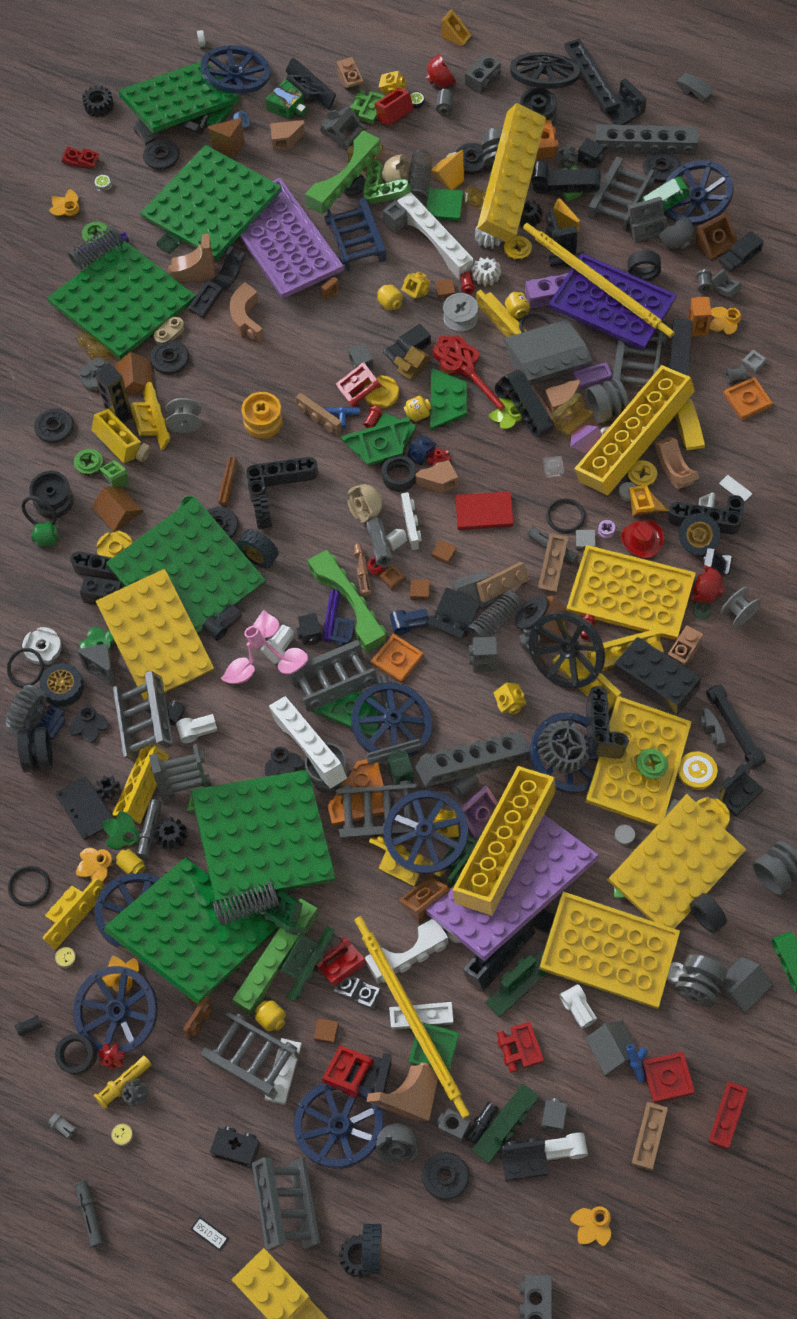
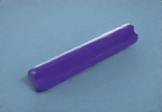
[322,590,340,642]

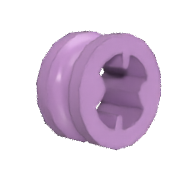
[598,520,615,539]

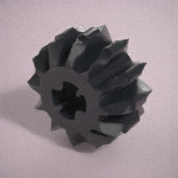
[519,199,543,228]
[153,817,188,852]

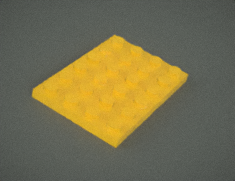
[566,545,696,641]
[96,569,215,702]
[585,696,692,827]
[607,794,746,929]
[539,891,680,1009]

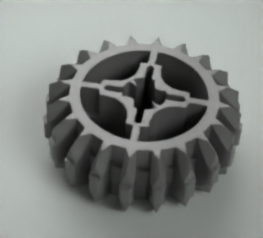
[6,684,47,735]
[537,721,589,774]

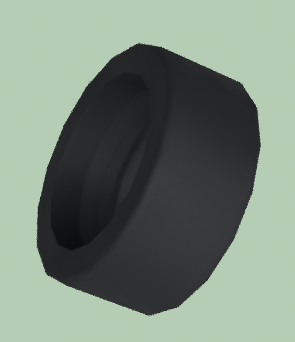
[627,250,661,281]
[382,455,416,492]
[690,893,727,933]
[55,1034,97,1074]

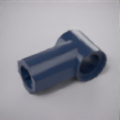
[390,608,430,635]

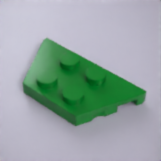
[430,368,467,431]
[342,417,410,466]
[311,690,377,738]

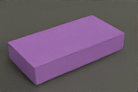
[573,362,613,389]

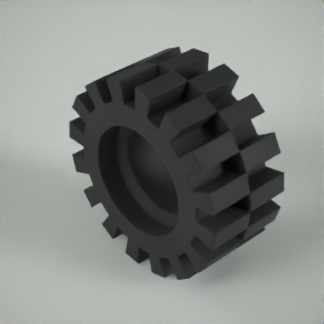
[82,85,114,118]
[252,494,272,529]
[339,1234,370,1278]

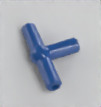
[324,406,360,429]
[626,1045,648,1082]

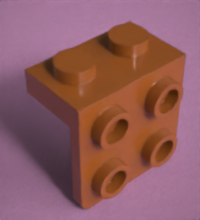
[183,995,213,1041]

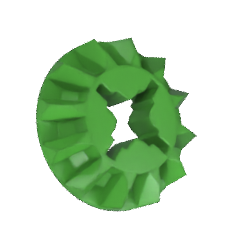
[82,222,109,245]
[74,449,103,475]
[636,749,668,780]

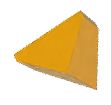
[442,9,472,46]
[431,150,464,190]
[553,198,580,232]
[629,485,668,516]

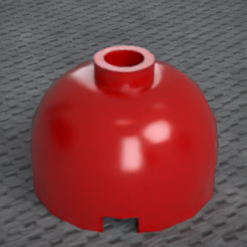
[426,54,457,89]
[691,565,725,604]

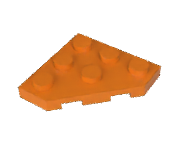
[328,759,384,827]

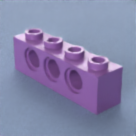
[525,273,569,309]

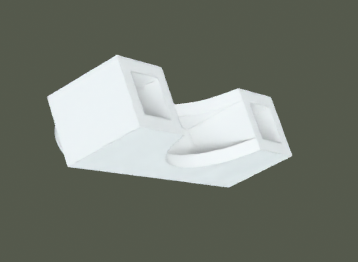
[365,919,448,984]

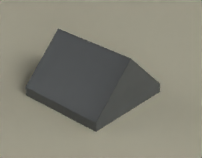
[450,570,499,609]
[77,644,116,687]
[718,957,773,1014]
[585,1020,639,1076]

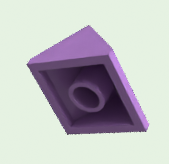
[457,786,498,840]

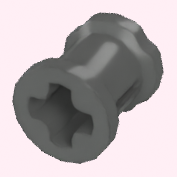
[696,269,713,293]
[725,365,747,384]

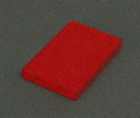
[455,492,513,530]

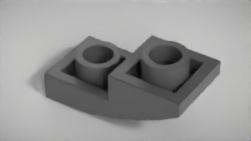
[675,72,714,102]
[699,708,726,751]
[334,976,382,1010]

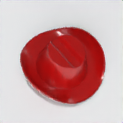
[621,520,664,558]

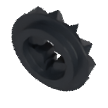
[343,174,365,196]

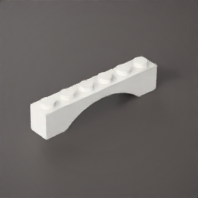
[397,192,473,280]
[269,696,347,788]

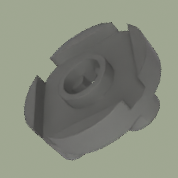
[80,357,113,393]

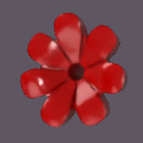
[427,447,451,466]
[98,1043,125,1070]

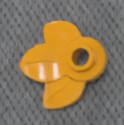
[49,189,80,216]
[709,307,741,335]
[76,848,112,882]
[102,956,139,993]
[570,1206,611,1246]

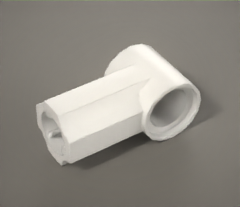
[260,625,295,664]
[176,714,217,743]
[559,984,597,1029]
[545,1133,588,1160]

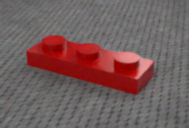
[708,1081,748,1150]

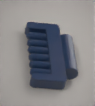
[32,704,66,740]

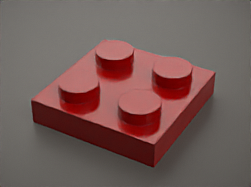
[642,1052,695,1103]

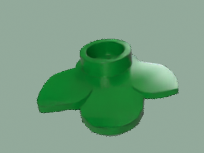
[79,627,115,652]
[102,811,140,849]

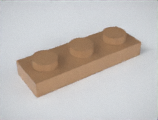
[296,392,342,435]
[538,533,568,593]
[477,562,529,602]
[631,1102,668,1171]

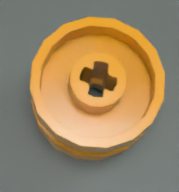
[241,392,283,439]

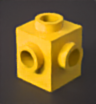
[379,71,407,96]
[401,272,431,299]
[493,683,527,715]
[433,810,459,839]

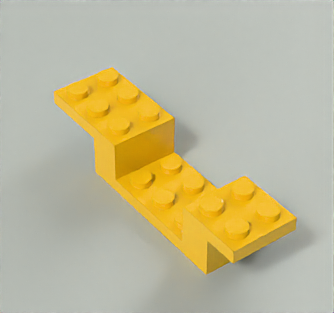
[231,1248,328,1319]

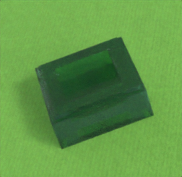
[156,232,181,255]

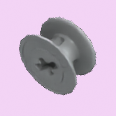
[443,293,478,332]
[166,398,202,433]
[721,587,762,627]

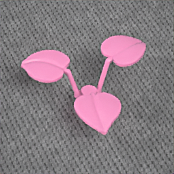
[221,610,308,684]

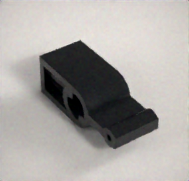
[718,231,764,272]
[383,324,431,365]

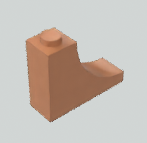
[169,234,215,282]
[367,1063,438,1122]

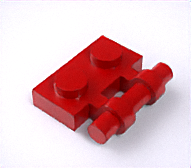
[496,1021,544,1073]

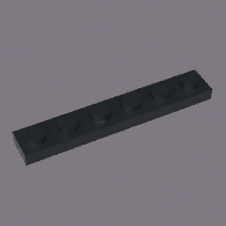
[565,38,620,113]

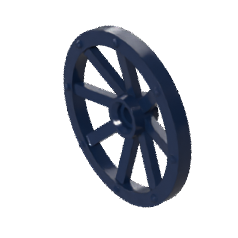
[201,45,270,94]
[664,160,734,225]
[351,682,432,761]
[530,712,599,794]
[384,790,469,874]
[95,873,160,952]
[73,966,158,1053]
[294,1080,383,1169]

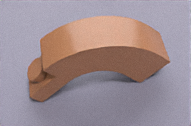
[230,282,264,342]
[654,437,699,489]

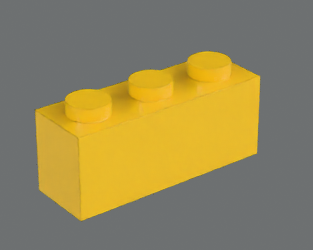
[92,409,141,463]

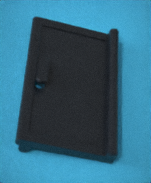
[55,776,113,841]

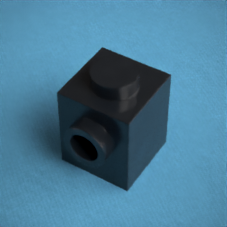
[577,138,605,169]
[296,613,322,645]

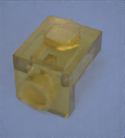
[465,186,487,209]

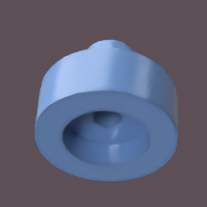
[233,110,250,128]

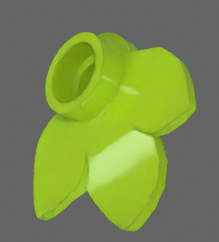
[488,398,523,429]

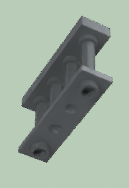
[588,157,655,231]
[612,330,666,386]
[289,640,378,713]
[113,671,173,762]
[149,744,212,804]
[336,781,416,839]
[201,1012,301,1100]
[252,1157,320,1250]

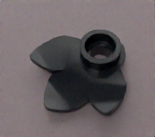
[69,706,108,743]
[265,747,303,776]

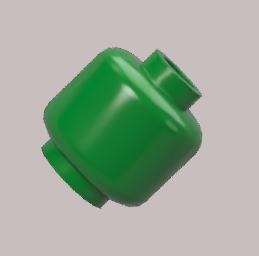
[31,522,59,547]

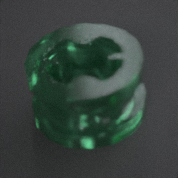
[693,602,711,620]

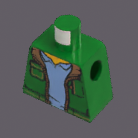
[265,79,307,119]

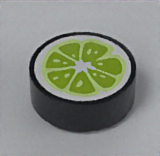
[410,92,425,108]

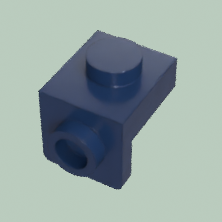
[407,435,437,465]
[330,617,356,646]

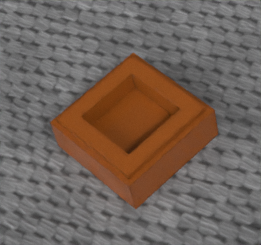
[321,276,339,301]
[435,278,455,299]
[432,539,457,564]
[379,564,406,590]
[410,579,430,600]
[314,1018,338,1044]

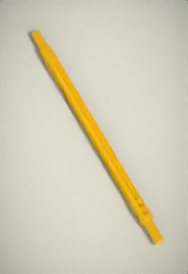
[523,223,675,338]
[354,916,470,1119]

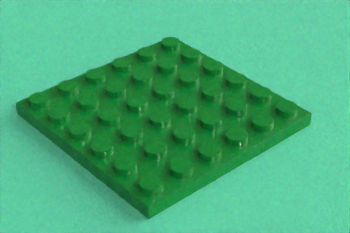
[140,145,282,260]
[47,241,196,360]
[106,497,266,634]
[191,770,335,903]
[104,857,277,1004]

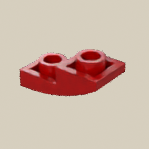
[61,146,100,168]

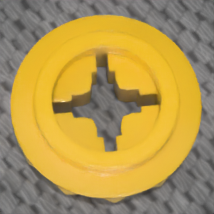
[504,236,532,261]
[628,460,657,486]

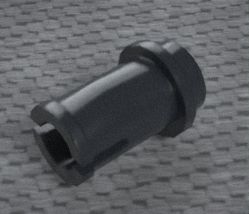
[14,1015,42,1037]

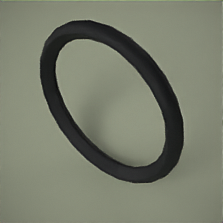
[519,313,553,333]
[21,496,57,526]
[546,498,585,533]
[7,648,44,688]
[8,866,50,906]

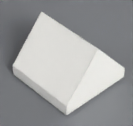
[698,492,716,508]
[385,529,407,551]

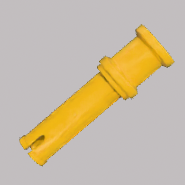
[93,1055,152,1109]

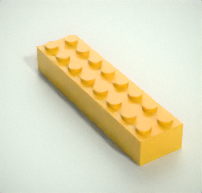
[477,103,546,243]
[574,365,695,495]
[453,766,556,916]

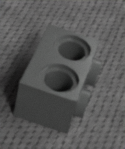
[465,53,501,94]
[469,637,497,672]

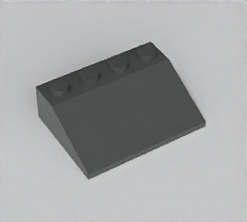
[503,319,592,385]

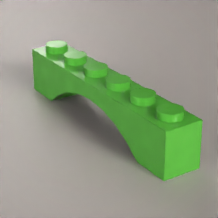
[305,131,381,215]
[307,550,387,654]
[232,898,319,1017]

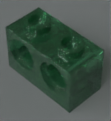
[387,750,414,785]

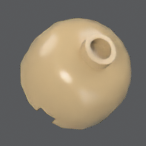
[382,154,412,186]
[347,484,382,522]

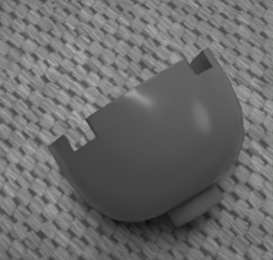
[659,217,695,250]
[375,1123,418,1164]

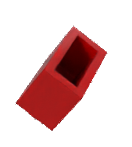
[374,88,414,125]

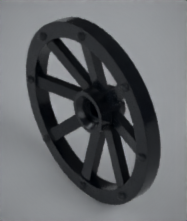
[510,52,580,89]
[529,611,605,688]

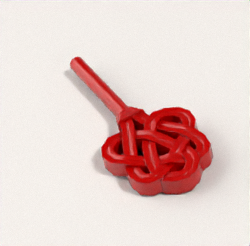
[433,335,505,411]

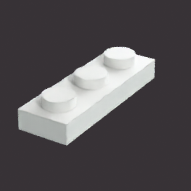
[401,493,422,550]
[389,1002,453,1030]
[264,1038,302,1105]

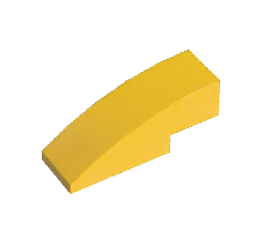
[675,399,705,450]

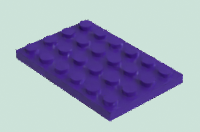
[549,253,677,350]

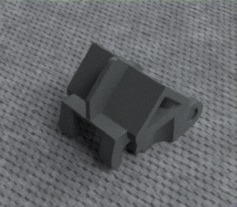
[320,107,366,150]

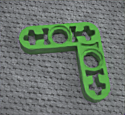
[363,160,411,204]

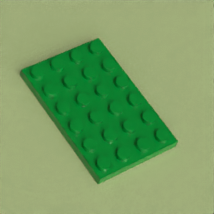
[119,61,239,133]

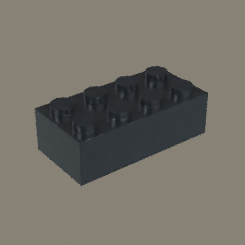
[614,636,701,716]

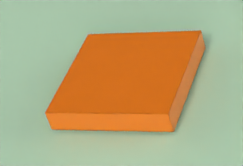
[723,377,773,421]
[371,633,424,684]

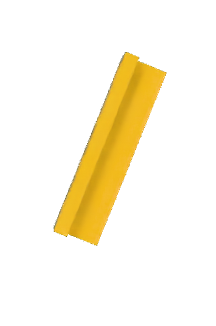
[476,290,526,337]
[585,628,664,671]
[552,654,621,712]
[112,746,170,824]

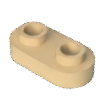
[154,317,184,345]

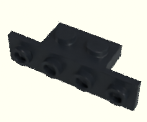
[285,58,336,109]

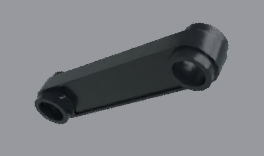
[706,684,766,769]

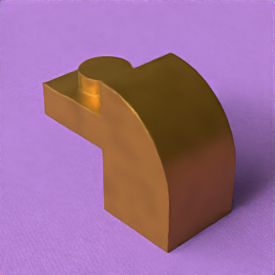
[394,346,432,380]

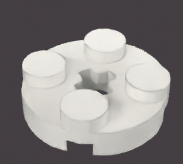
[22,627,62,665]

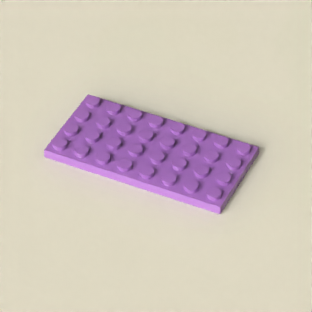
[239,178,344,299]
[426,814,598,961]

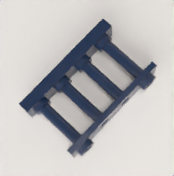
[324,198,386,271]

